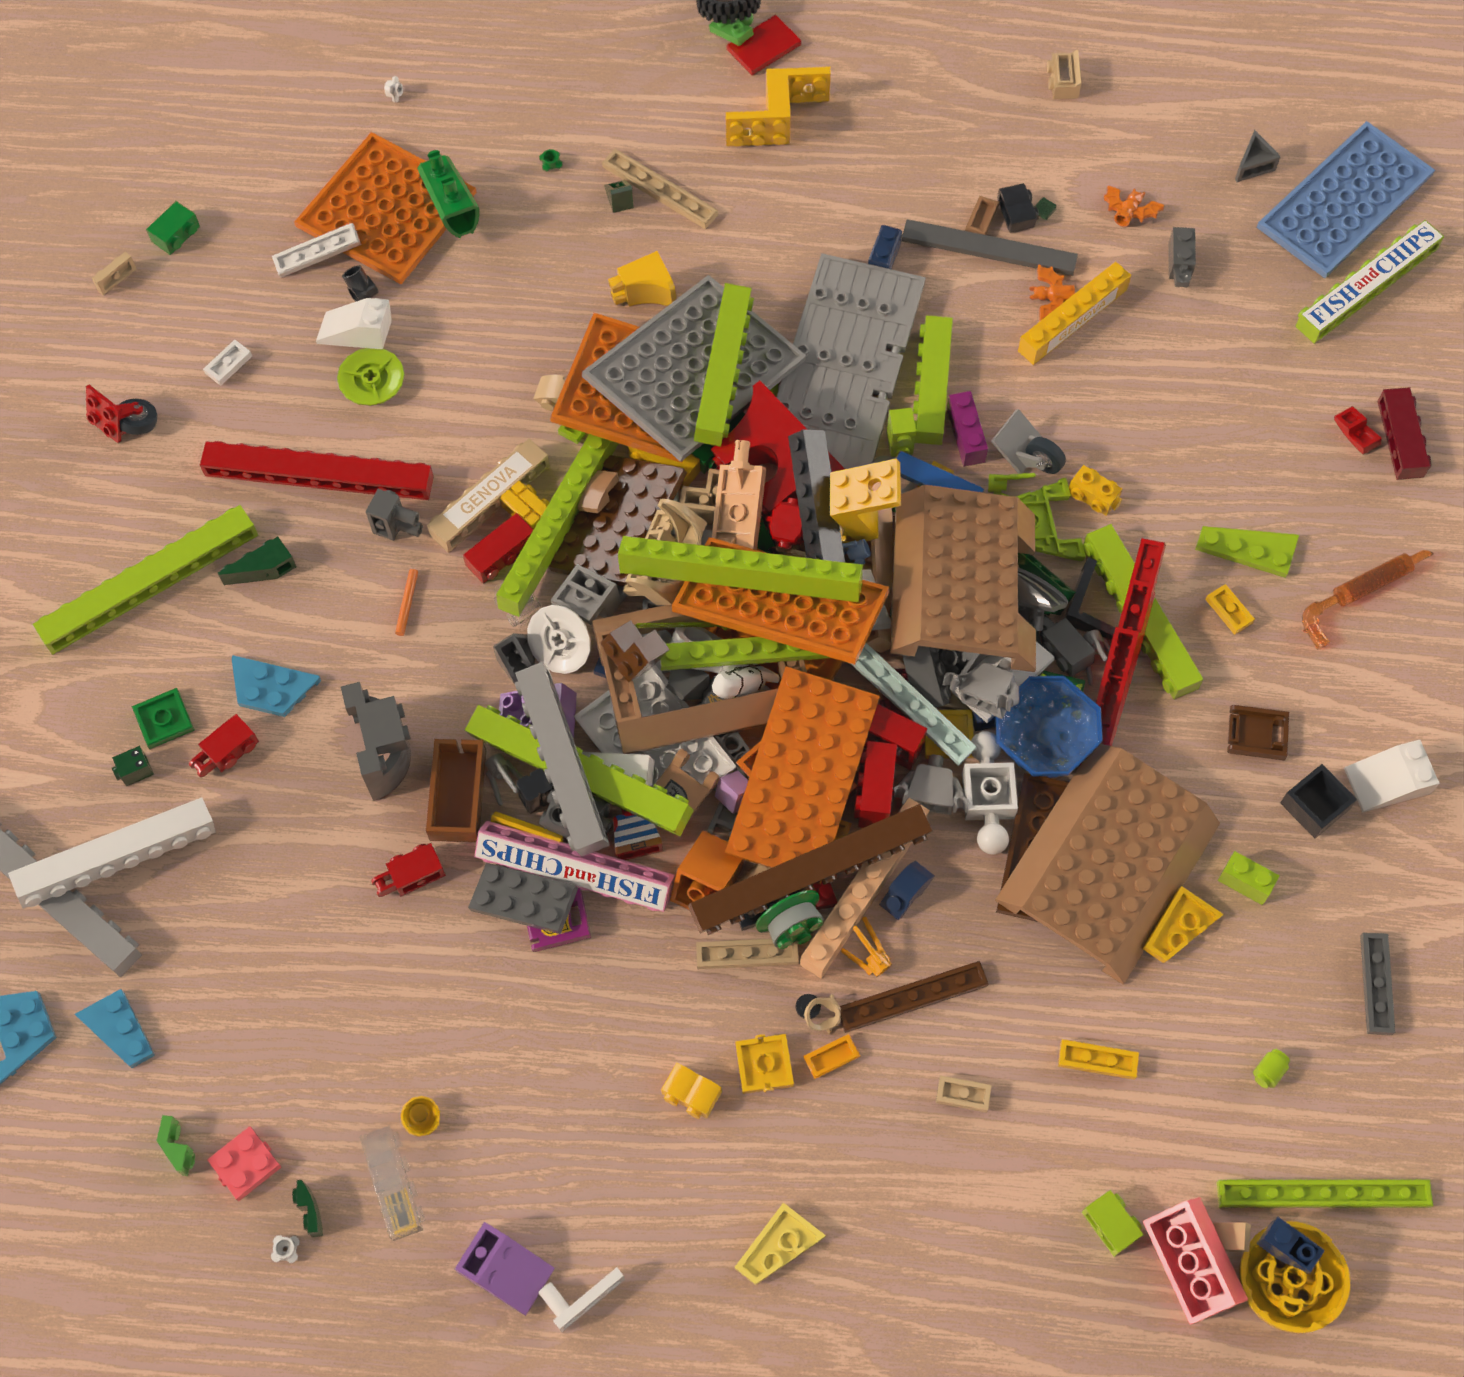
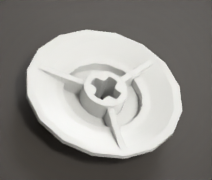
[527,605,591,674]

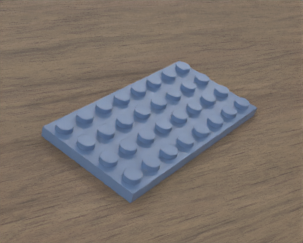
[1256,121,1435,278]

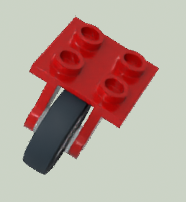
[86,384,157,443]

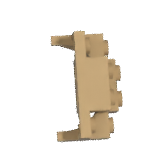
[622,499,707,605]

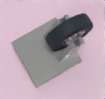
[991,409,1066,474]

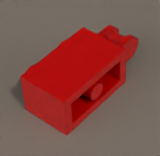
[189,714,259,777]
[371,843,446,897]

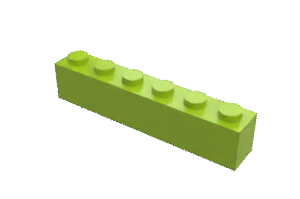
[913,315,953,445]

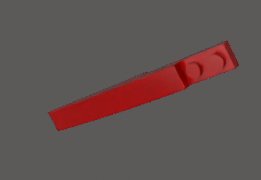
[1079,538,1166,766]

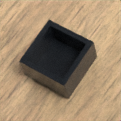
[1280,764,1357,839]

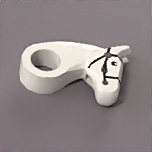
[670,623,780,699]

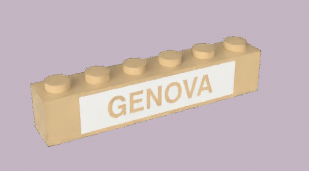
[427,438,550,553]

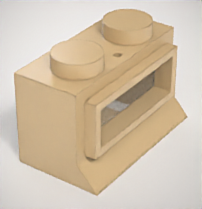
[1047,49,1082,99]

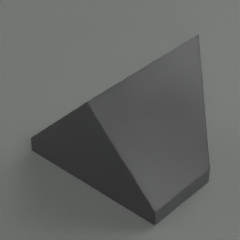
[1235,130,1281,182]
[493,633,535,685]
[666,668,710,701]

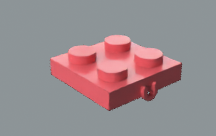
[207,1126,282,1201]

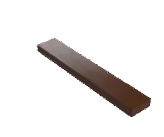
[840,961,989,1033]

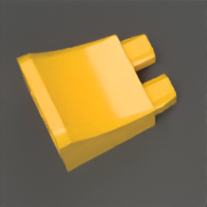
[608,251,677,306]

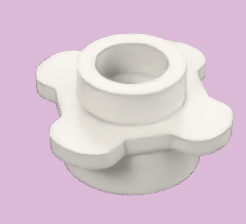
[384,76,403,102]
[271,1235,300,1263]

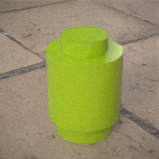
[1253,1049,1290,1088]

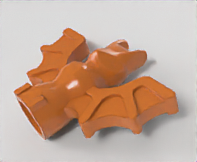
[1104,186,1164,227]
[1029,265,1075,321]

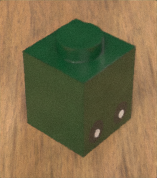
[112,746,154,786]

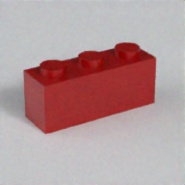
[463,513,533,584]

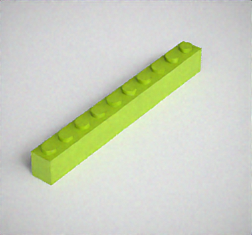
[496,434,619,617]
[33,505,259,655]
[618,536,863,602]
[464,705,694,836]

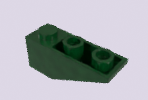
[217,536,297,585]

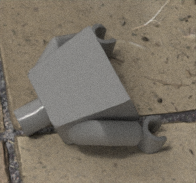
[943,659,1019,719]
[892,754,968,815]

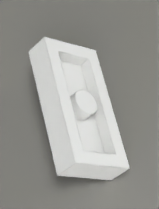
[203,340,252,386]

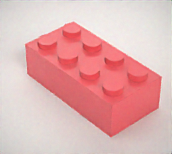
[1143,1197,1248,1325]

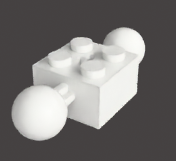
[962,731,1018,855]

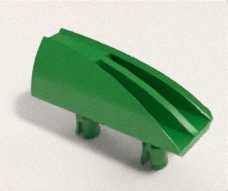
[417,150,480,238]

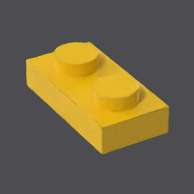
[1205,584,1255,635]

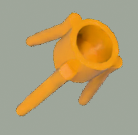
[841,917,892,977]

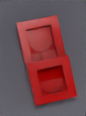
[1334,406,1382,454]

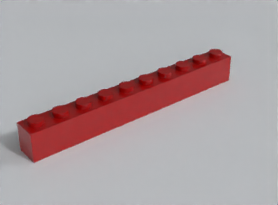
[200,441,434,501]

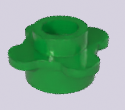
[539,149,563,171]

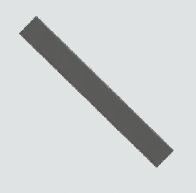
[902,219,1078,276]

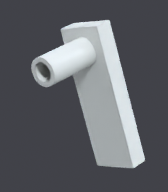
[539,1267,625,1332]

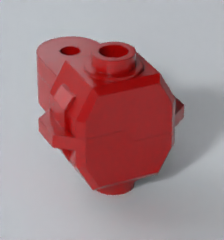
[766,498,804,549]

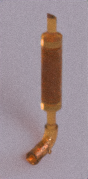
[1302,550,1434,650]

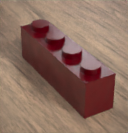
[1377,387,1432,480]

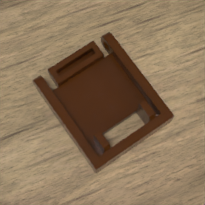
[1227,705,1290,761]

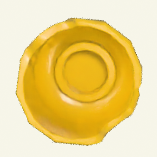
[401,1096,440,1137]

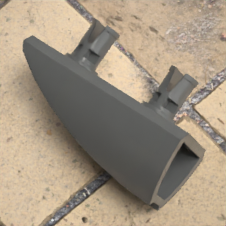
[1018,568,1068,631]

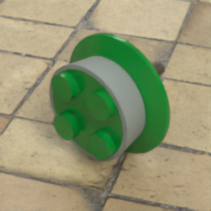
[756,890,824,950]

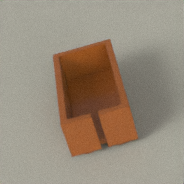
[426,739,487,842]

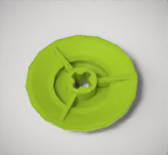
[337,348,405,406]

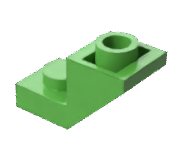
[157,1115,195,1176]

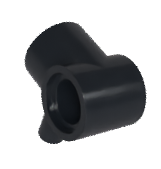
[342,265,378,302]

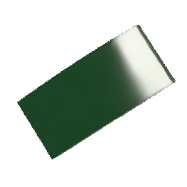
[292,1180,323,1237]

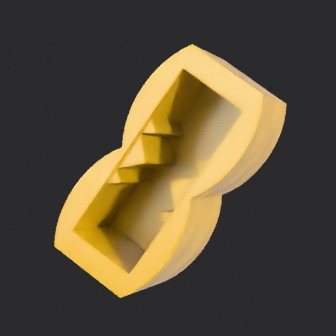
[661,1063,722,1119]

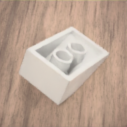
[316,298,392,349]
[1344,740,1440,813]

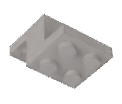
[551,564,627,625]

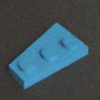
[75,989,155,1068]

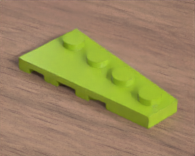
[1195,526,1299,578]

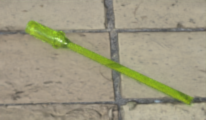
[635,622,730,630]

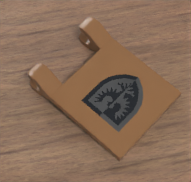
[655,749,720,818]

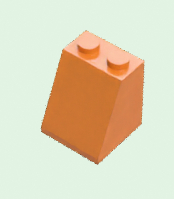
[670,831,745,910]

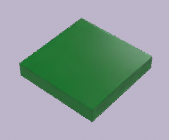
[131,688,195,750]

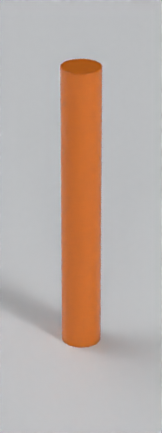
[395,569,418,636]

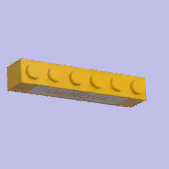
[1018,261,1132,365]

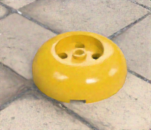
[1239,1221,1350,1334]

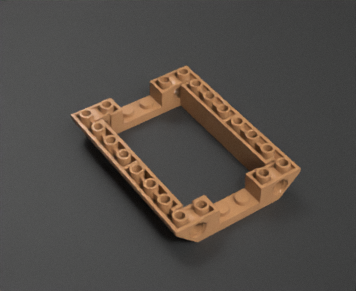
[592,605,807,754]

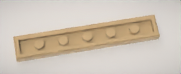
[602,149,718,229]

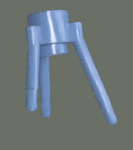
[842,539,871,565]

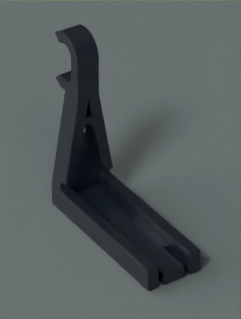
[1064,557,1115,644]

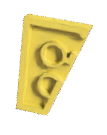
[735,1203,826,1285]

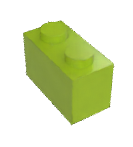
[887,408,916,457]
[1217,851,1280,905]
[1081,1190,1144,1257]

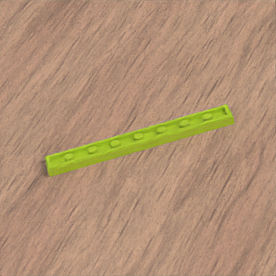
[1217,1180,1433,1208]

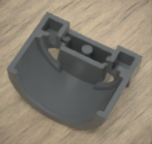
[341,682,411,801]

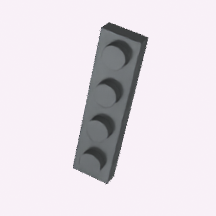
[1360,933,1395,1035]

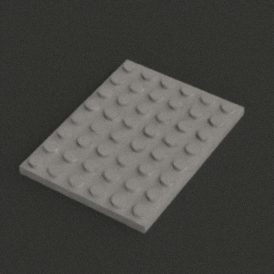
[582,275,806,462]

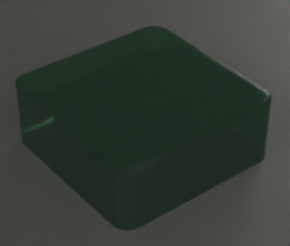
[1034,197,1057,220]

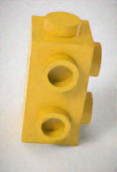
[1069,465,1122,516]

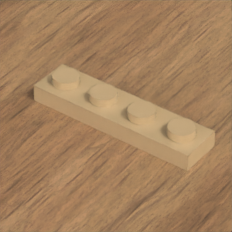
[696,939,799,969]

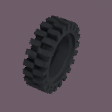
[696,0,761,24]

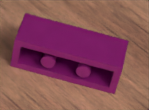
[947,391,988,467]

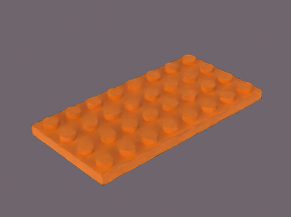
[672,537,889,665]
[725,666,880,884]

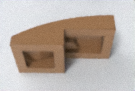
[578,470,619,513]

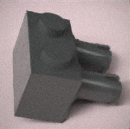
[365,489,423,541]

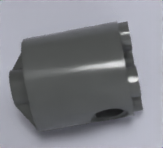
[539,788,613,838]

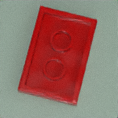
[726,14,801,76]

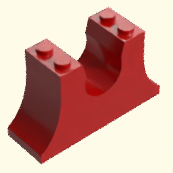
[711,380,845,524]

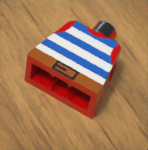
[613,809,663,861]

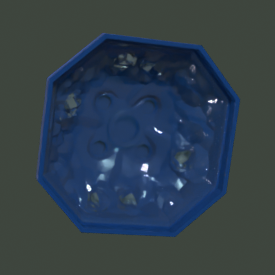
[996,676,1102,778]

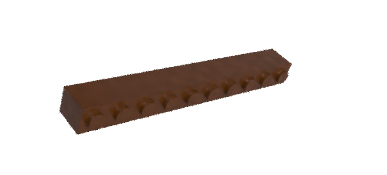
[688,804,933,935]

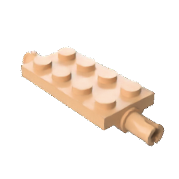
[712,440,766,550]

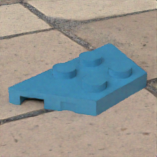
[232,655,321,717]

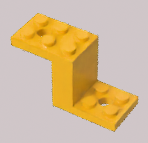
[725,67,831,147]
[830,459,901,543]

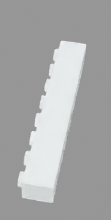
[8,797,215,909]

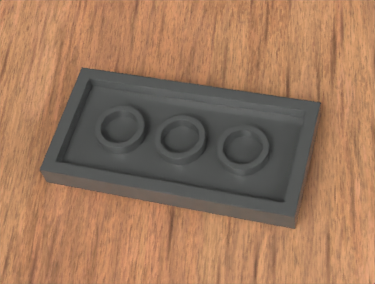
[468,863,578,934]

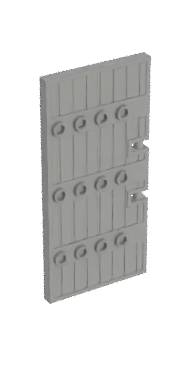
[777,253,926,469]

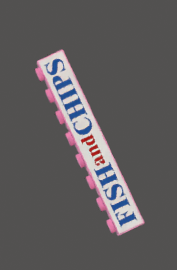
[474,821,675,912]

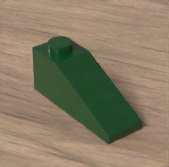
[1018,553,1076,616]

